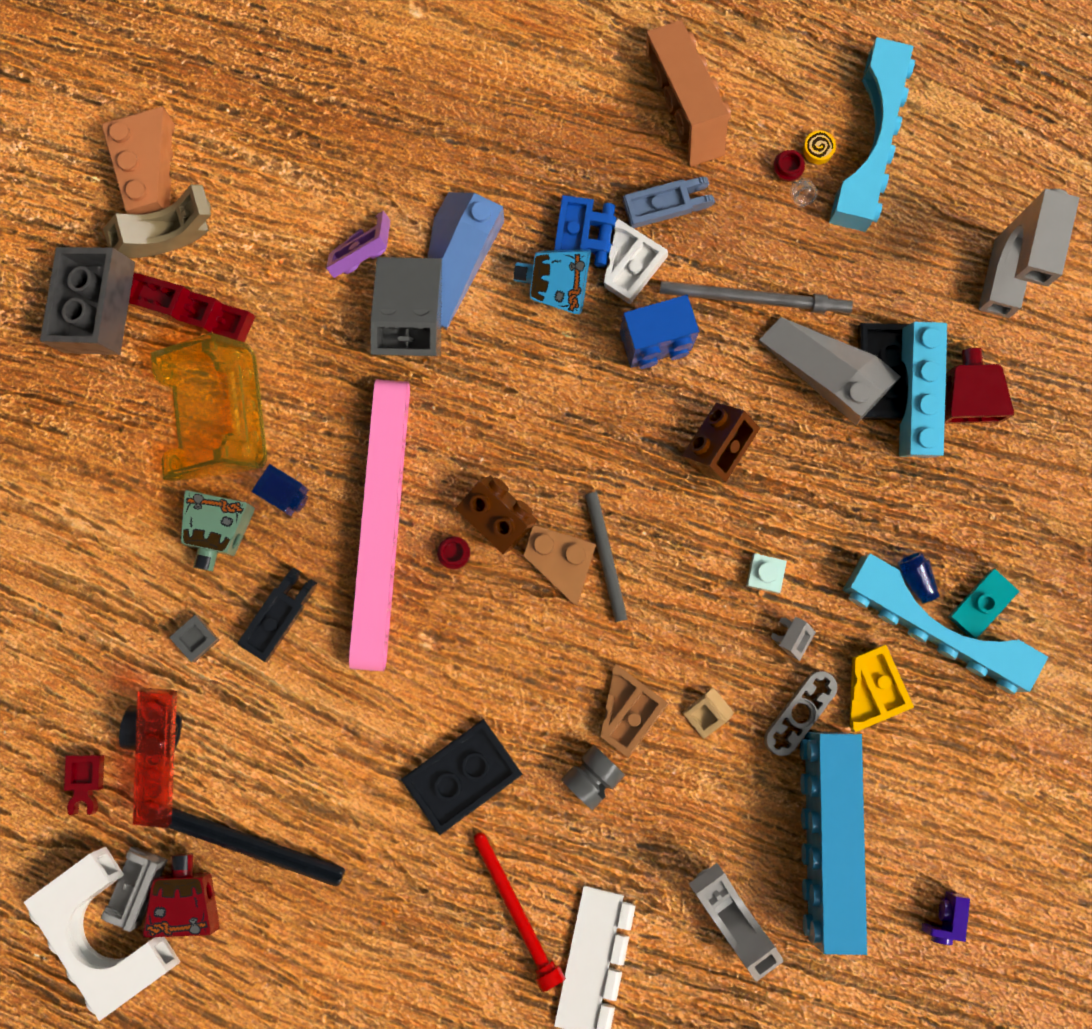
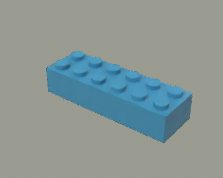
[800,732,867,955]

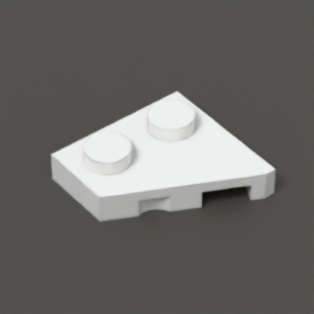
[604,219,668,304]

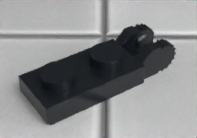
[237,568,317,662]

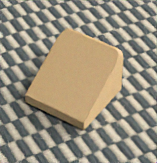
[682,688,734,739]

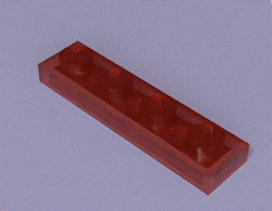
[133,687,177,828]

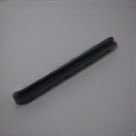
[149,803,345,887]

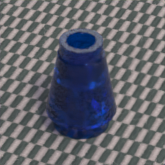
[897,552,940,603]

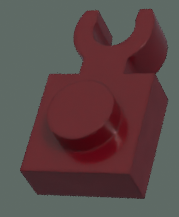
[64,755,104,815]

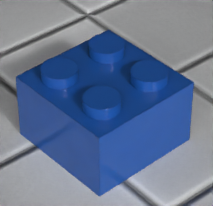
[619,295,700,369]

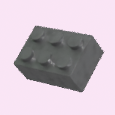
[40,247,135,355]

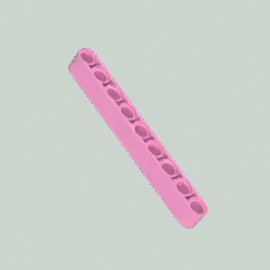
[349,379,410,672]

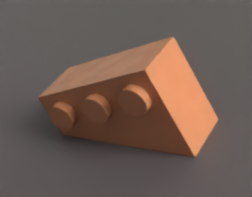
[102,106,175,214]

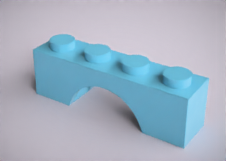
[899,322,947,458]

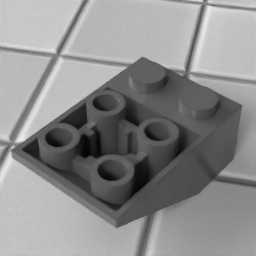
[371,257,442,356]

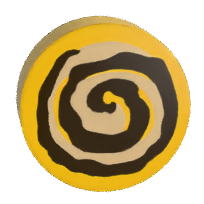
[802,130,836,165]

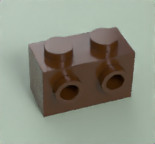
[682,402,760,482]
[455,475,538,554]

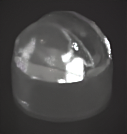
[790,178,818,207]

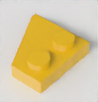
[850,645,914,732]

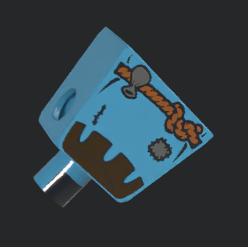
[514,249,591,315]

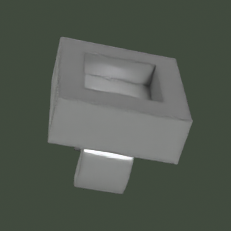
[771,616,816,661]

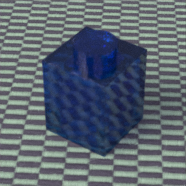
[251,464,309,517]

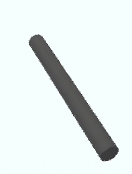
[585,492,628,622]

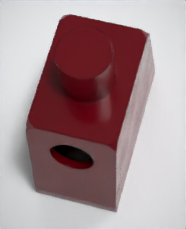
[945,348,1014,424]

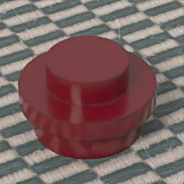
[773,150,805,182]
[437,536,471,570]

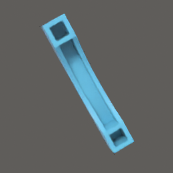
[829,37,915,232]
[843,553,1048,695]

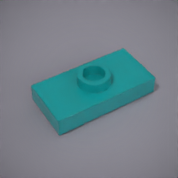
[948,568,1020,639]

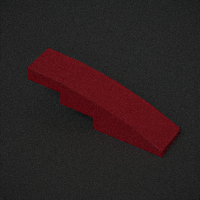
[129,272,256,345]

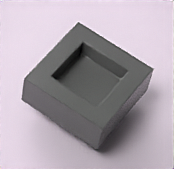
[169,615,220,663]

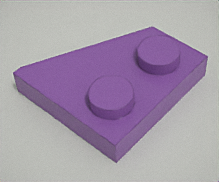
[326,210,391,278]

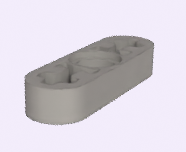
[764,671,837,756]

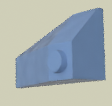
[427,192,504,330]

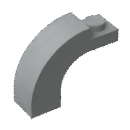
[689,863,784,982]

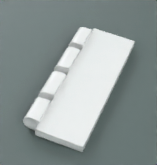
[554,885,636,1029]

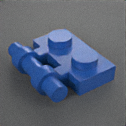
[554,195,617,268]

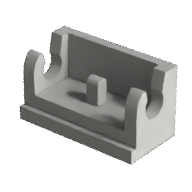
[101,846,168,932]

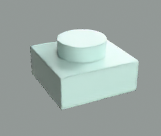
[746,553,787,594]

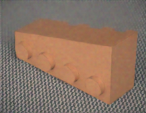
[647,20,731,167]

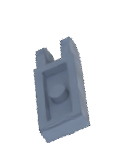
[622,176,715,228]

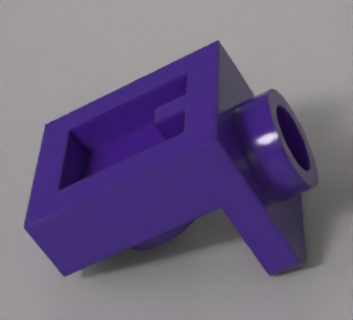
[921,891,970,945]

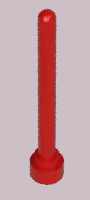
[473,832,566,992]

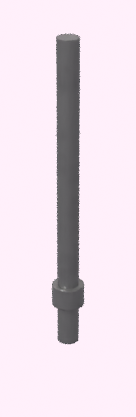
[660,281,853,314]

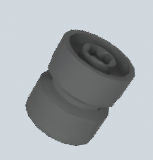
[561,745,626,811]

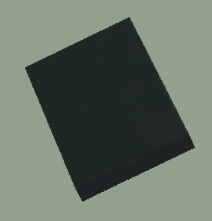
[858,323,909,421]
[401,719,523,836]

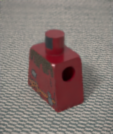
[143,853,220,938]

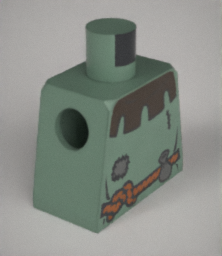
[181,490,255,572]

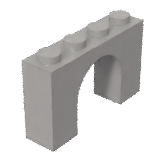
[978,188,1080,318]

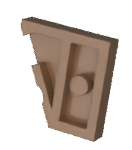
[524,525,596,605]
[601,664,668,758]

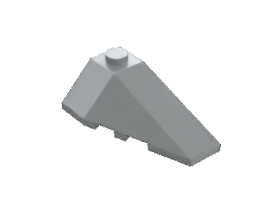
[759,317,901,425]

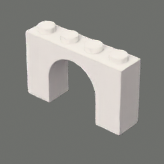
[24,847,181,1021]

